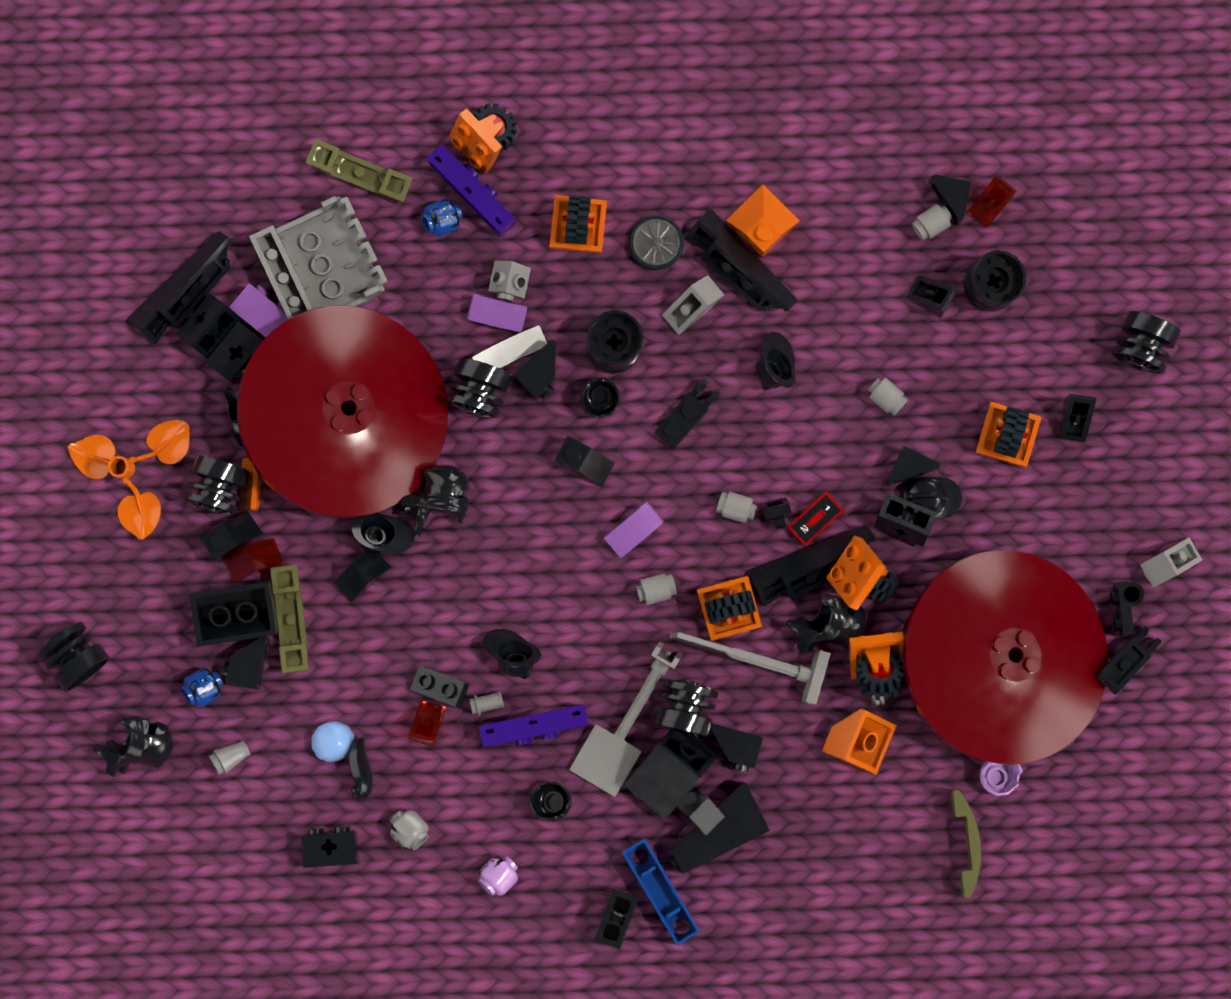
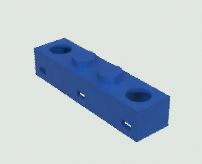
[622,838,700,946]

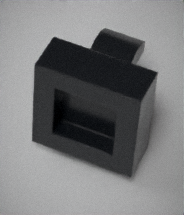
[760,497,792,529]

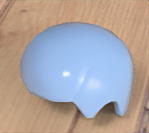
[311,721,354,762]

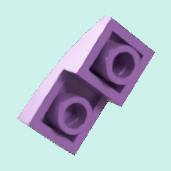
[467,293,528,332]
[604,501,664,558]

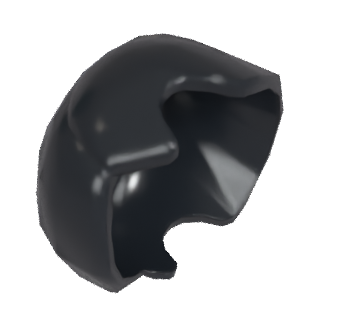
[580,378,620,419]
[529,782,572,822]

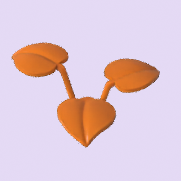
[68,420,190,540]

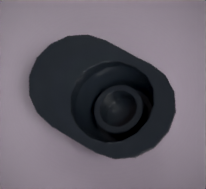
[755,332,795,390]
[899,477,962,519]
[351,513,415,554]
[482,629,541,679]

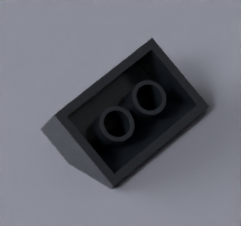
[189,580,277,647]

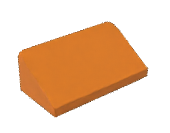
[239,458,261,512]

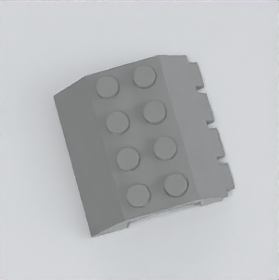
[249,196,388,320]

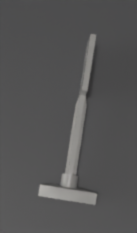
[670,632,831,705]
[569,641,683,797]

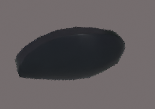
[349,737,373,799]

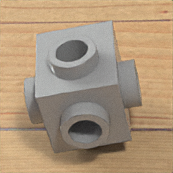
[488,261,531,302]

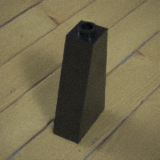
[669,782,770,874]

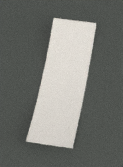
[472,325,547,368]

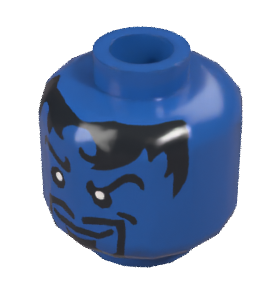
[421,199,462,237]
[181,668,223,707]

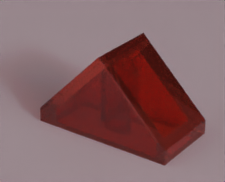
[967,175,1017,228]
[225,538,284,583]
[408,700,446,747]

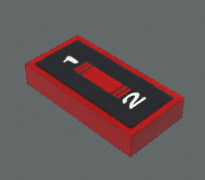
[787,491,844,547]

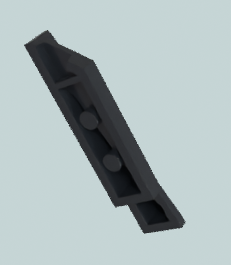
[685,209,797,312]
[127,231,231,344]
[746,525,876,606]

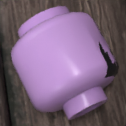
[478,856,518,896]

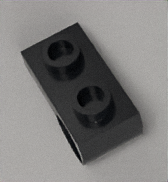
[1110,581,1144,637]
[410,665,470,709]

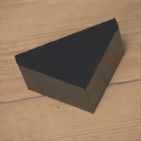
[928,174,971,225]
[906,275,958,318]
[1059,394,1096,442]
[886,445,940,486]
[334,552,391,603]

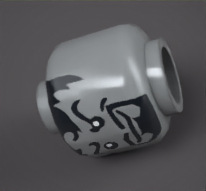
[389,810,429,850]

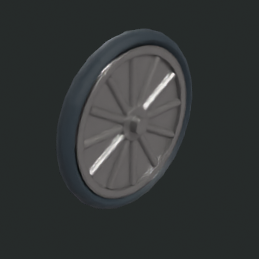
[629,215,684,270]

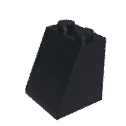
[624,728,718,819]

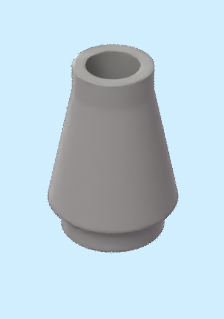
[209,741,251,775]

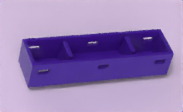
[427,144,516,237]
[479,704,589,748]

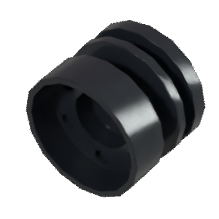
[963,250,1027,312]
[586,310,643,374]
[1112,311,1181,374]
[446,358,512,418]
[183,455,250,515]
[37,622,110,692]
[654,679,719,737]

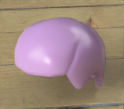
[980,762,1022,796]

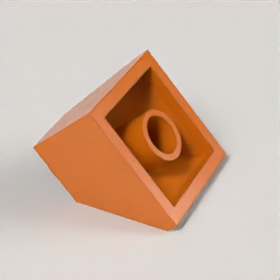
[726,184,800,258]
[822,709,897,775]

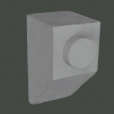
[662,275,724,335]
[1140,537,1202,588]

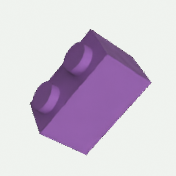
[229,283,288,338]

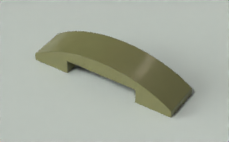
[305,139,413,203]
[270,564,309,674]
[950,790,981,898]

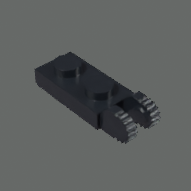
[654,379,721,450]
[1096,626,1162,695]

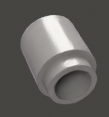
[911,204,952,241]
[868,378,908,416]
[716,491,757,524]
[636,573,677,605]

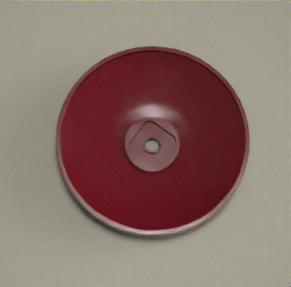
[237,306,448,518]
[903,550,1108,765]

